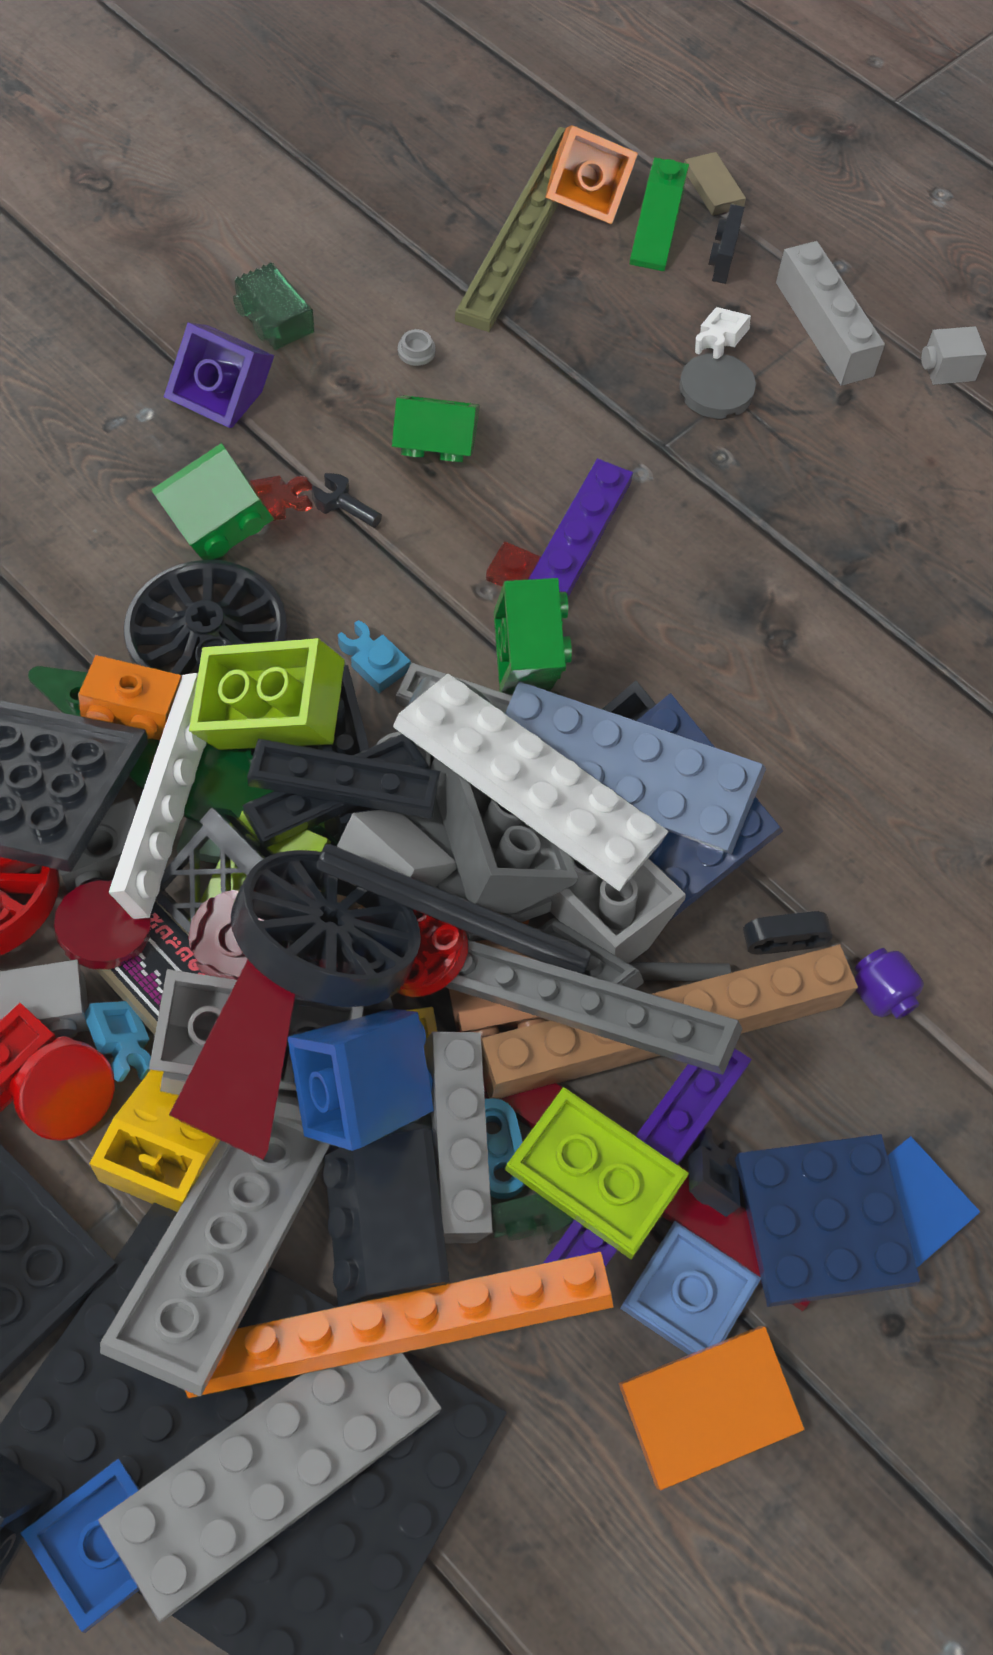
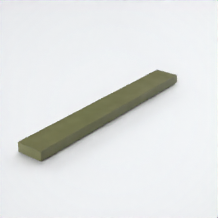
[455,127,566,332]

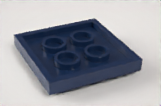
[735,1134,920,1307]

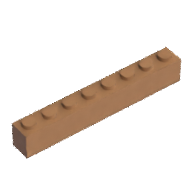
[481,945,858,1099]

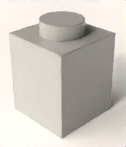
[921,326,987,385]

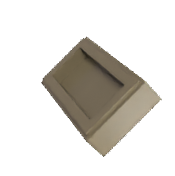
[684,152,746,216]

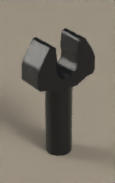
[311,473,382,528]

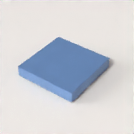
[620,1221,761,1355]

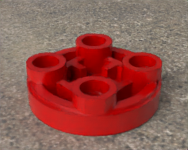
[397,909,468,997]
[9,1036,115,1141]

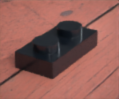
[708,204,745,284]

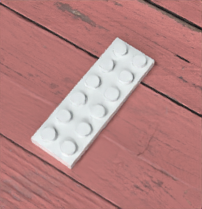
[393,674,668,891]

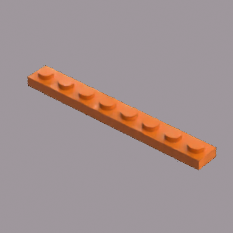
[185,1252,614,1398]

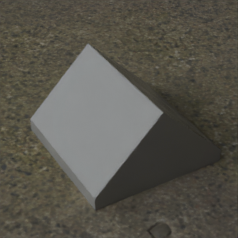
[337,810,457,887]

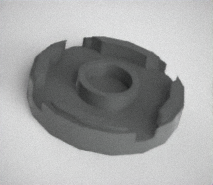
[679,353,756,419]

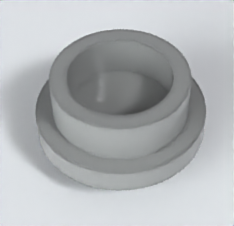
[398,329,435,366]

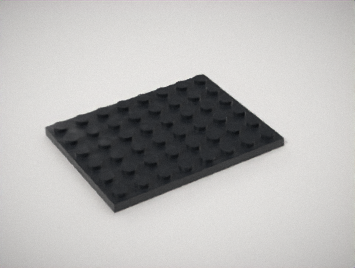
[0,1203,507,1655]

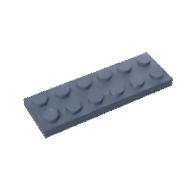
[505,681,766,854]

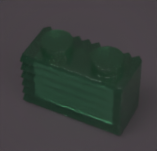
[233,262,314,350]

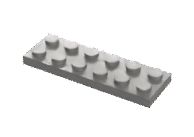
[100,1116,334,1397]
[98,1353,441,1623]

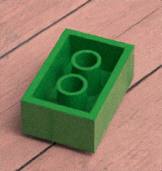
[493,578,572,694]

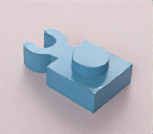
[338,620,411,693]
[85,1001,151,1082]

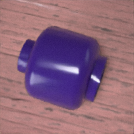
[854,948,924,1020]

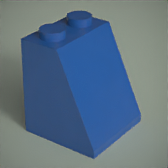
[288,1009,434,1151]

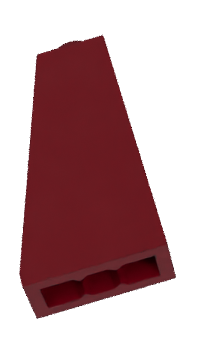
[169,959,295,1160]

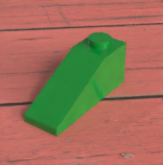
[629,157,689,272]

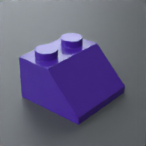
[164,322,275,428]

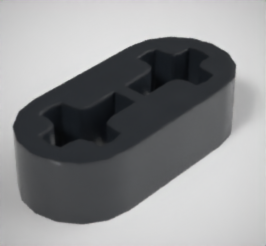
[743,911,833,955]

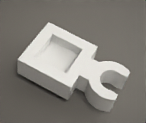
[695,307,751,359]

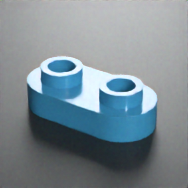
[485,1098,525,1199]

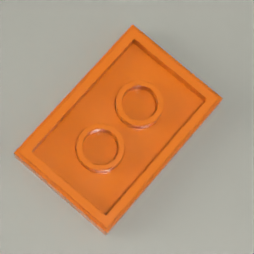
[618,1326,804,1491]

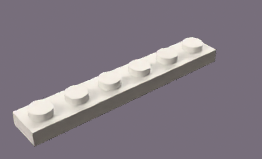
[109,673,206,919]

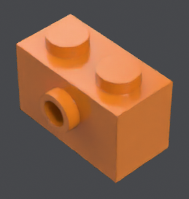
[78,655,182,740]

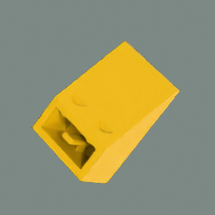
[89,1070,220,1212]

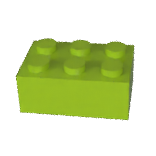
[189,638,345,750]

